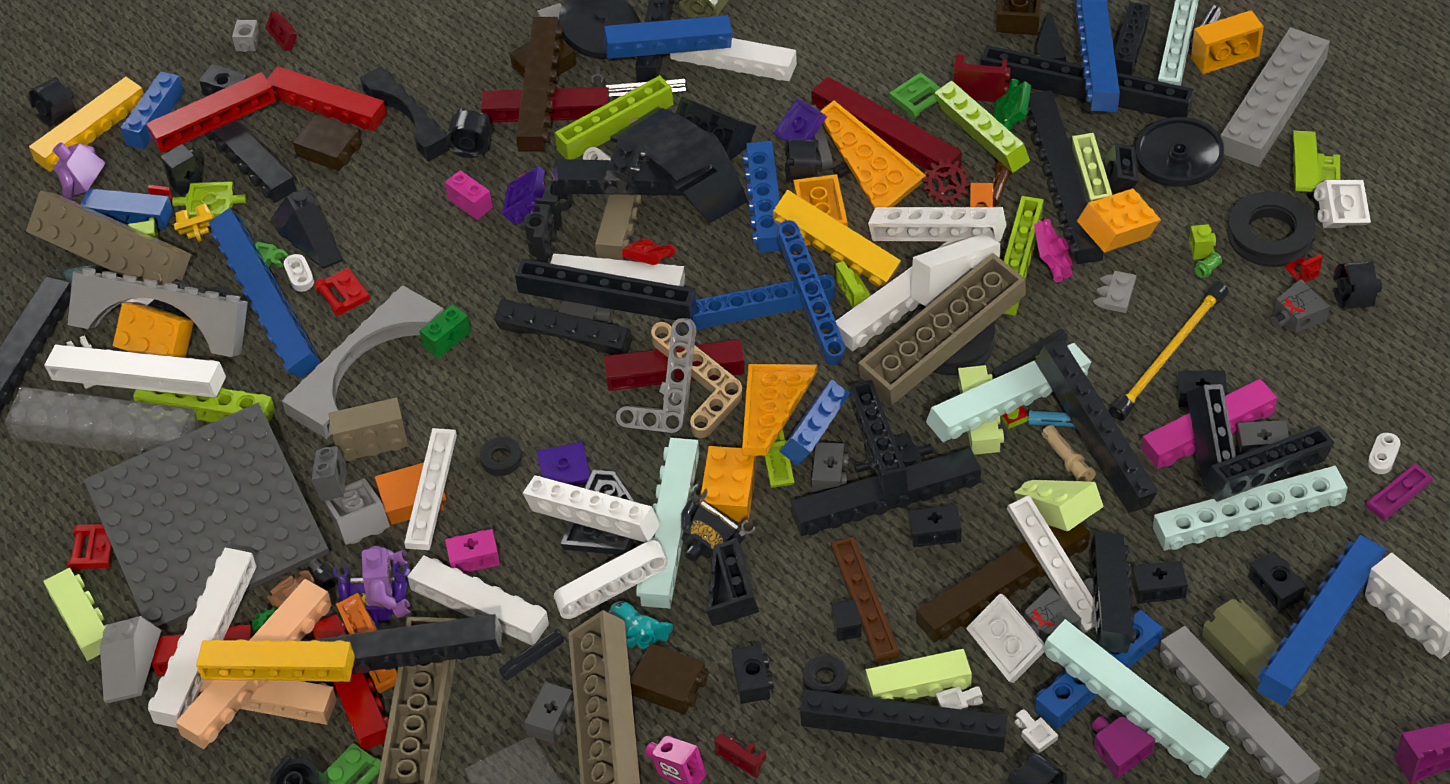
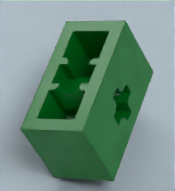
[419,304,471,358]

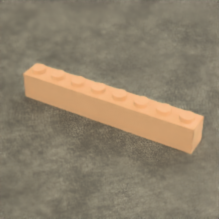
[175,579,332,749]

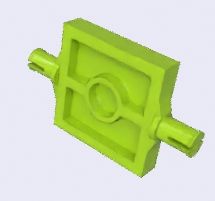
[172,182,247,218]

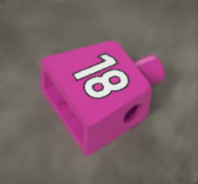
[645,736,707,784]

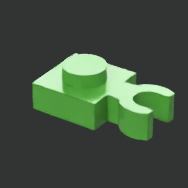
[255,242,289,268]

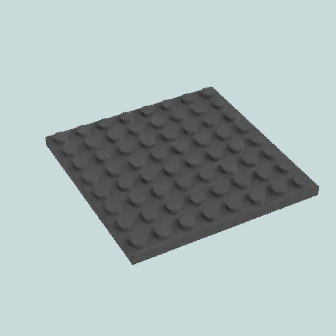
[84,402,330,630]

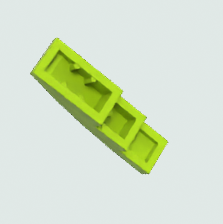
[1293,131,1318,192]
[763,429,794,488]

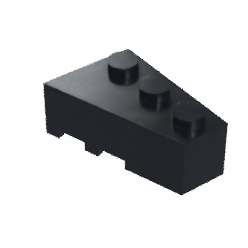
[706,538,759,626]

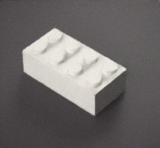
[1365,553,1450,659]

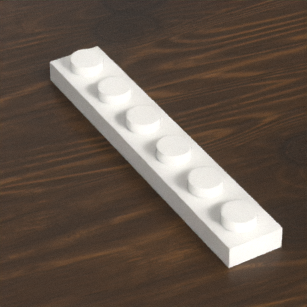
[405,428,457,550]
[1007,495,1096,633]

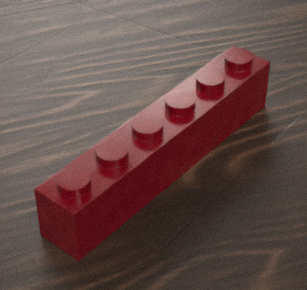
[481,87,610,123]
[604,339,745,391]

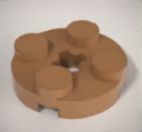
[267,570,314,607]

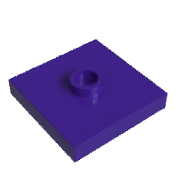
[773,98,827,142]
[536,442,590,486]

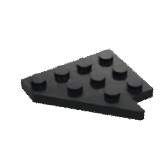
[561,470,655,555]

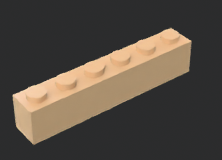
[195,680,337,725]

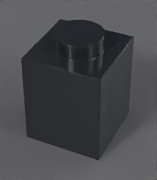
[831,600,862,641]

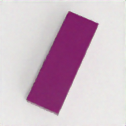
[1365,463,1433,521]

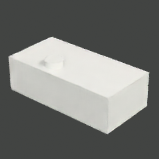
[911,233,1000,307]

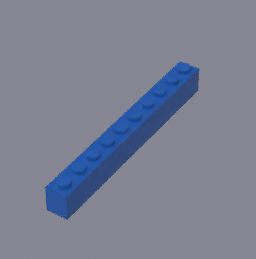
[1074,0,1120,112]
[209,207,321,379]
[1256,535,1387,707]

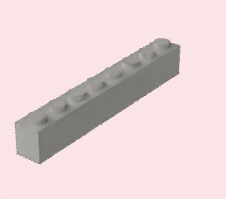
[1160,626,1321,784]

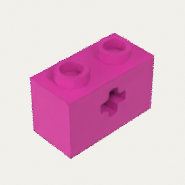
[445,170,493,220]
[445,529,500,573]

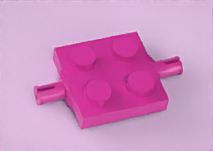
[1034,219,1073,282]

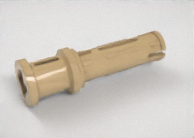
[1042,425,1096,482]

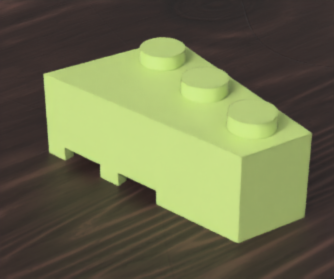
[1014,480,1104,531]

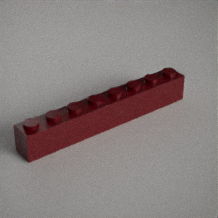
[812,76,962,181]

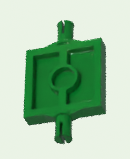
[993,79,1031,131]

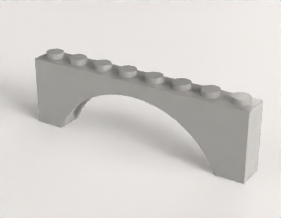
[67,268,248,357]
[282,285,444,439]

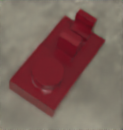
[265,11,298,51]
[714,733,767,779]

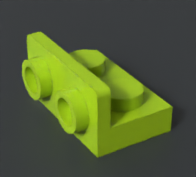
[835,261,871,309]

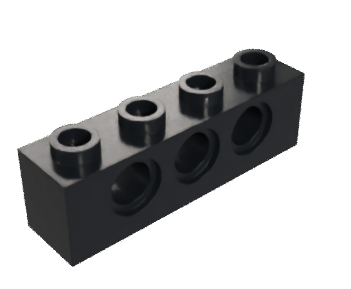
[1114,2,1151,76]

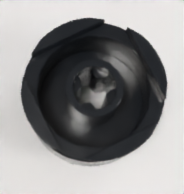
[28,77,77,127]
[446,108,492,158]
[785,139,820,183]
[1333,261,1382,309]
[1008,753,1067,784]
[270,757,329,784]

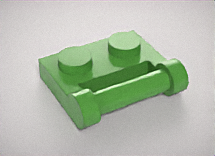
[889,73,940,119]
[324,743,381,784]

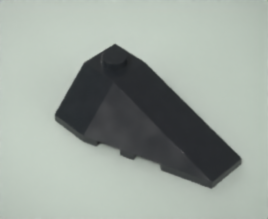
[676,96,756,161]
[271,188,343,269]

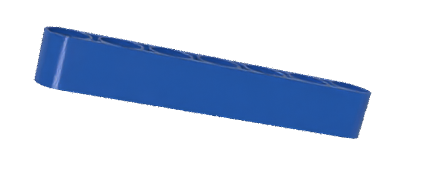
[777,220,845,365]
[684,275,835,330]

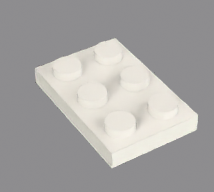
[966,594,1045,683]

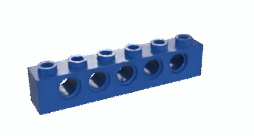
[743,141,784,253]
[1035,610,1163,730]

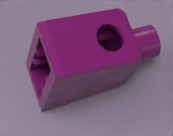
[1092,716,1155,779]

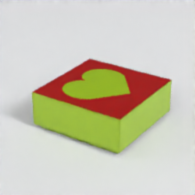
[1000,406,1029,429]

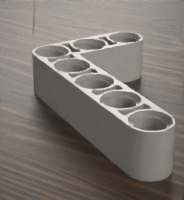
[616,318,696,433]

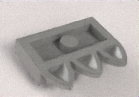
[1093,271,1137,313]

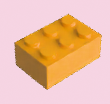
[1191,10,1264,74]
[794,174,848,246]
[1077,189,1161,253]
[113,302,194,358]
[700,446,757,523]

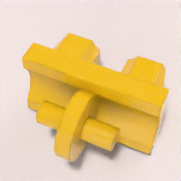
[174,204,216,242]

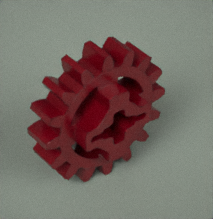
[922,158,970,207]

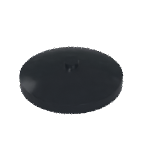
[558,0,640,59]
[1136,117,1224,187]

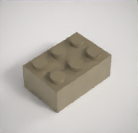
[328,397,408,461]

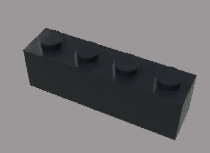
[1186,384,1236,483]

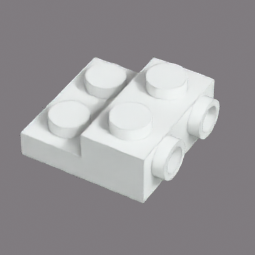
[1314,180,1371,228]

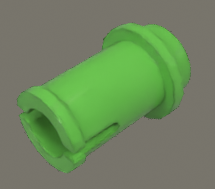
[1194,252,1222,278]

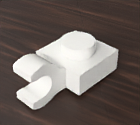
[936,686,983,710]
[1015,709,1058,754]

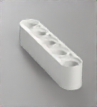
[554,540,668,619]

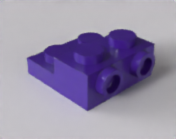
[502,166,545,224]

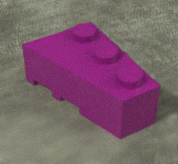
[1394,723,1450,784]

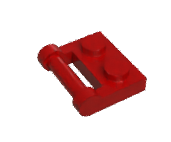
[622,238,676,265]
[314,268,370,316]
[67,524,113,571]

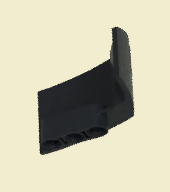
[610,107,748,222]

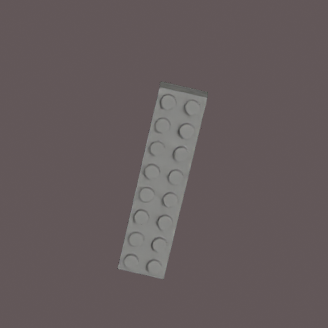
[1221,27,1330,167]

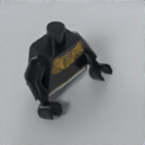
[681,484,756,562]

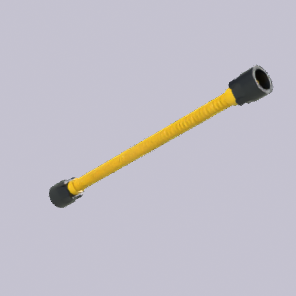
[1109,281,1229,421]

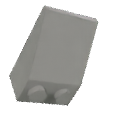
[323,478,390,545]
[100,616,161,703]

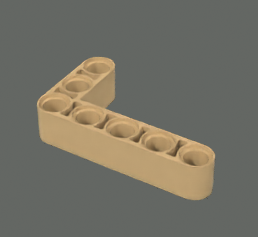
[651,322,742,438]

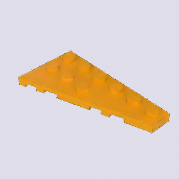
[820,101,926,209]
[742,364,817,456]

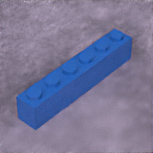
[604,15,732,59]

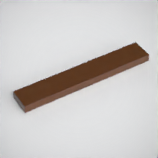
[830,536,900,663]

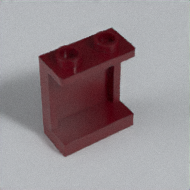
[953,54,1011,102]

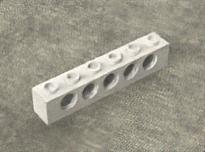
[868,207,1006,242]
[523,476,660,542]

